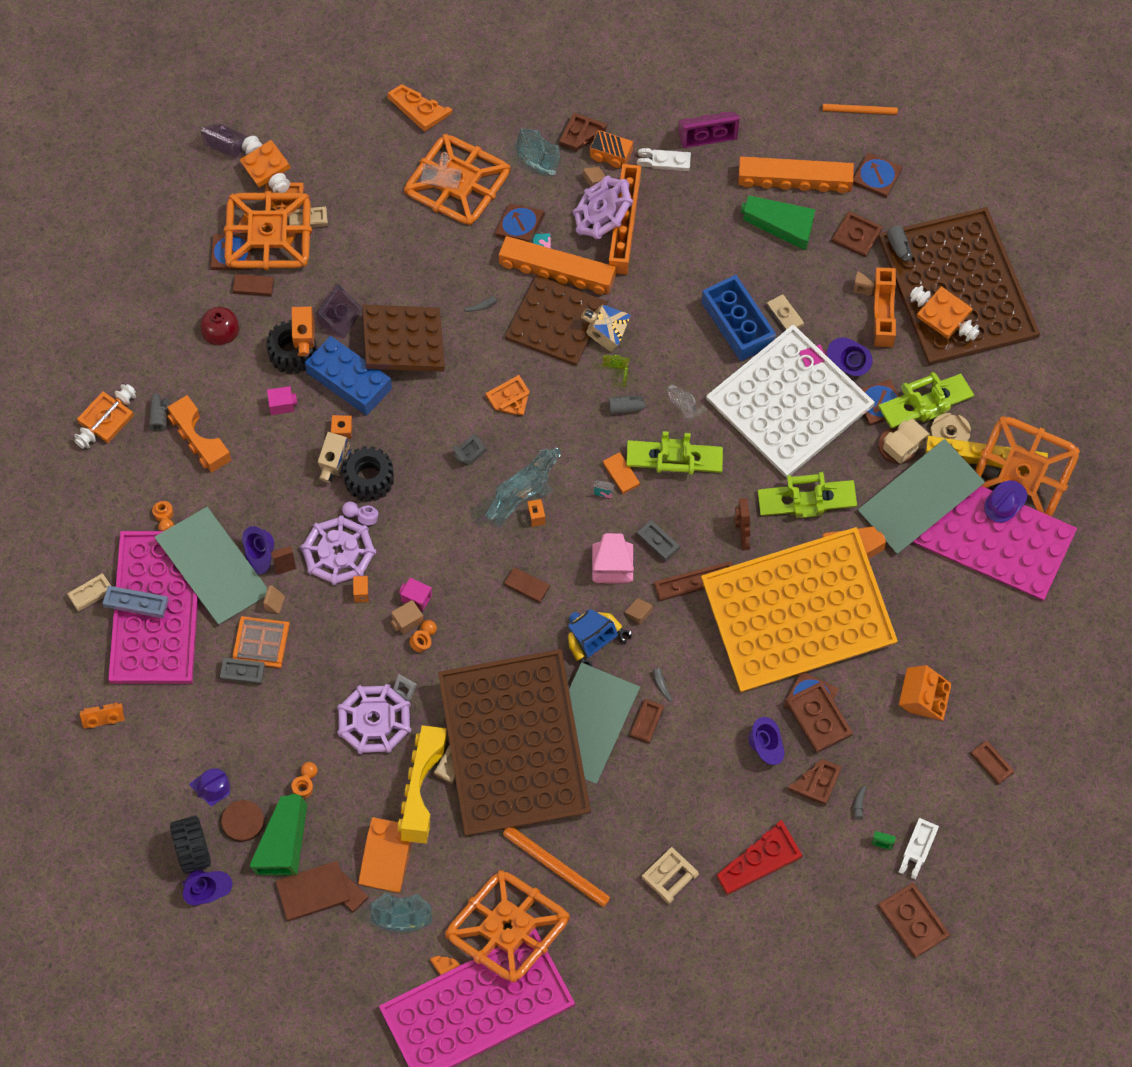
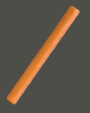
[822,104,898,115]

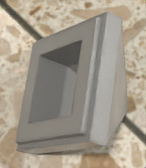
[393,674,417,701]

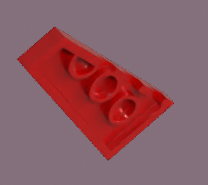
[717,819,803,895]

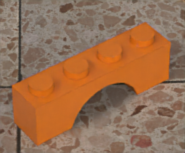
[874,268,896,347]
[167,395,232,473]

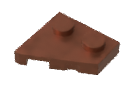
[559,113,607,152]
[734,498,750,551]
[788,759,842,806]

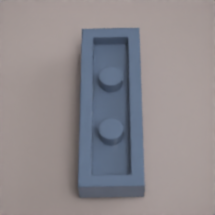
[103,586,169,618]

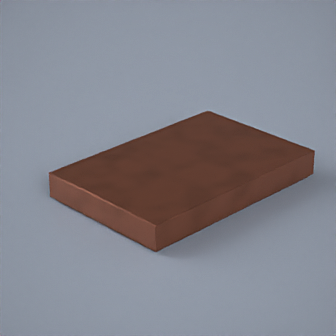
[785,681,853,754]
[276,861,350,922]
[878,883,951,958]

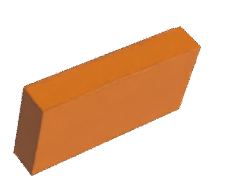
[603,452,640,494]

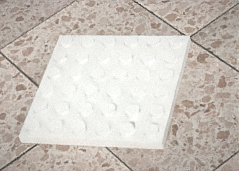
[706,324,875,478]

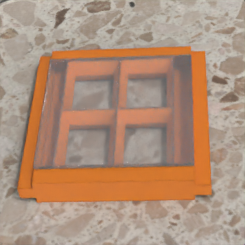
[233,616,290,669]

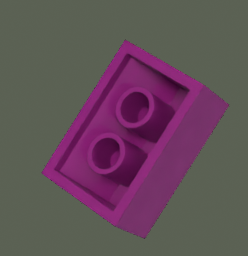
[678,111,740,148]

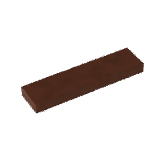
[654,561,733,601]

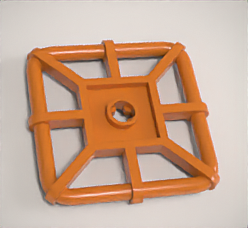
[404,134,511,225]
[224,191,312,270]
[975,416,1080,517]
[445,870,570,983]

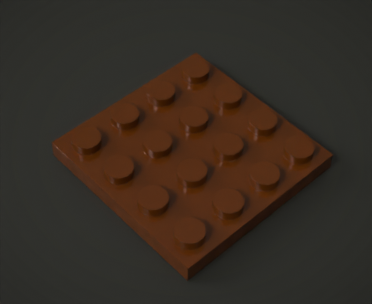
[505,275,607,366]
[362,304,445,372]

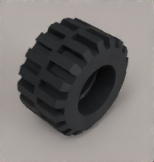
[266,320,317,374]
[343,446,394,502]
[170,815,211,874]

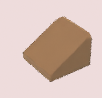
[583,167,605,187]
[853,271,875,295]
[263,585,285,614]
[624,598,653,625]

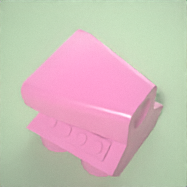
[592,533,634,584]

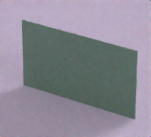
[858,439,985,554]
[155,507,267,625]
[569,663,640,784]

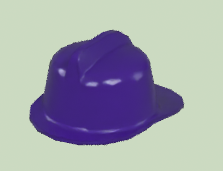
[827,337,873,376]
[984,480,1027,523]
[242,526,275,574]
[748,717,784,765]
[189,768,230,806]
[183,870,233,905]

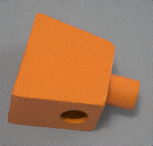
[292,306,315,356]

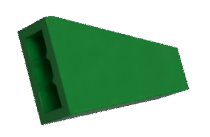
[741,195,816,250]
[250,794,308,875]

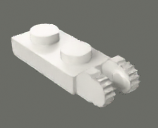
[637,148,691,171]
[899,818,939,880]

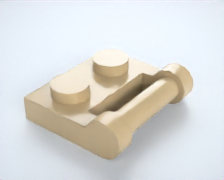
[642,847,699,904]

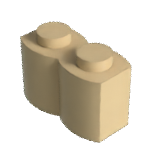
[883,418,929,464]

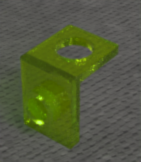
[603,354,630,387]

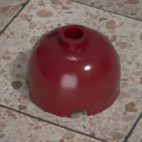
[200,306,239,346]

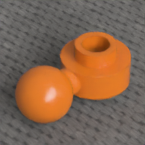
[152,501,174,531]
[409,620,437,652]
[291,762,318,799]

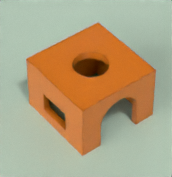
[331,415,353,439]
[527,499,545,527]
[353,576,369,603]

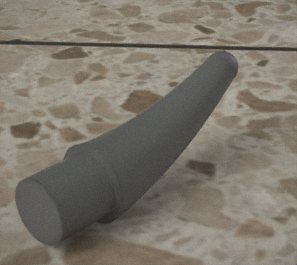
[464,295,498,312]
[653,668,673,702]
[853,786,866,820]

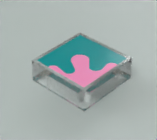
[532,233,551,248]
[593,480,614,499]

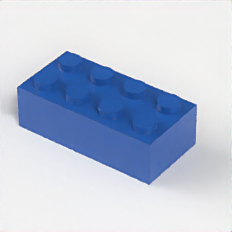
[701,275,776,362]
[305,336,392,416]

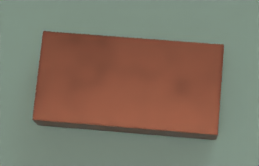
[233,274,274,297]
[271,546,296,575]
[504,567,550,603]
[630,699,664,743]
[970,740,1015,785]
[340,870,369,913]

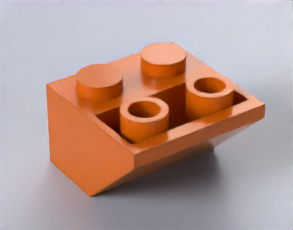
[899,665,952,721]

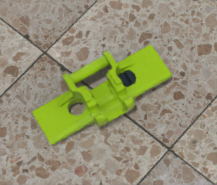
[878,372,974,429]
[627,431,723,475]
[758,472,857,518]

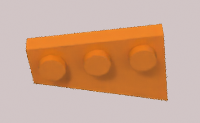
[387,84,453,132]

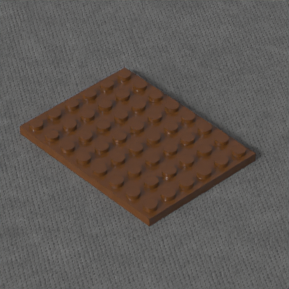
[878,207,1040,365]
[438,649,591,837]

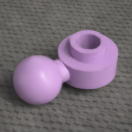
[342,501,378,525]

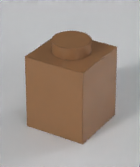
[391,600,424,635]

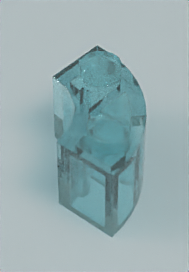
[515,128,560,175]
[370,893,432,932]

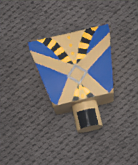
[581,305,631,351]
[318,432,351,483]

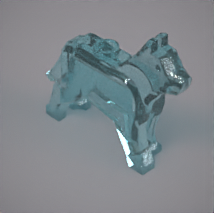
[486,448,561,527]

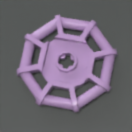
[573,176,633,239]
[300,515,376,585]
[337,684,412,755]

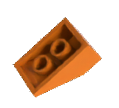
[358,817,413,893]

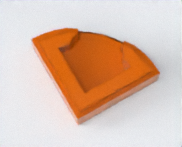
[430,956,460,975]

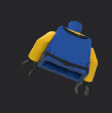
[568,609,632,667]

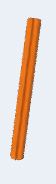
[503,827,610,907]

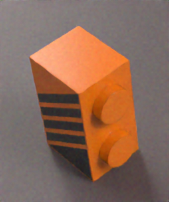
[590,130,633,168]

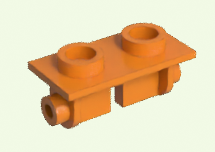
[80,702,125,729]

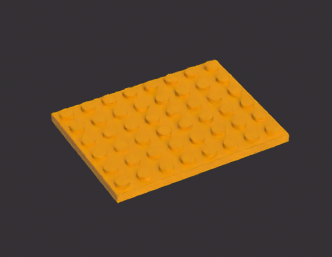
[701,527,898,693]

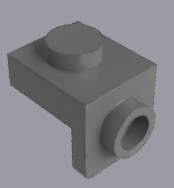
[452,434,488,465]

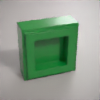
[872,831,896,850]

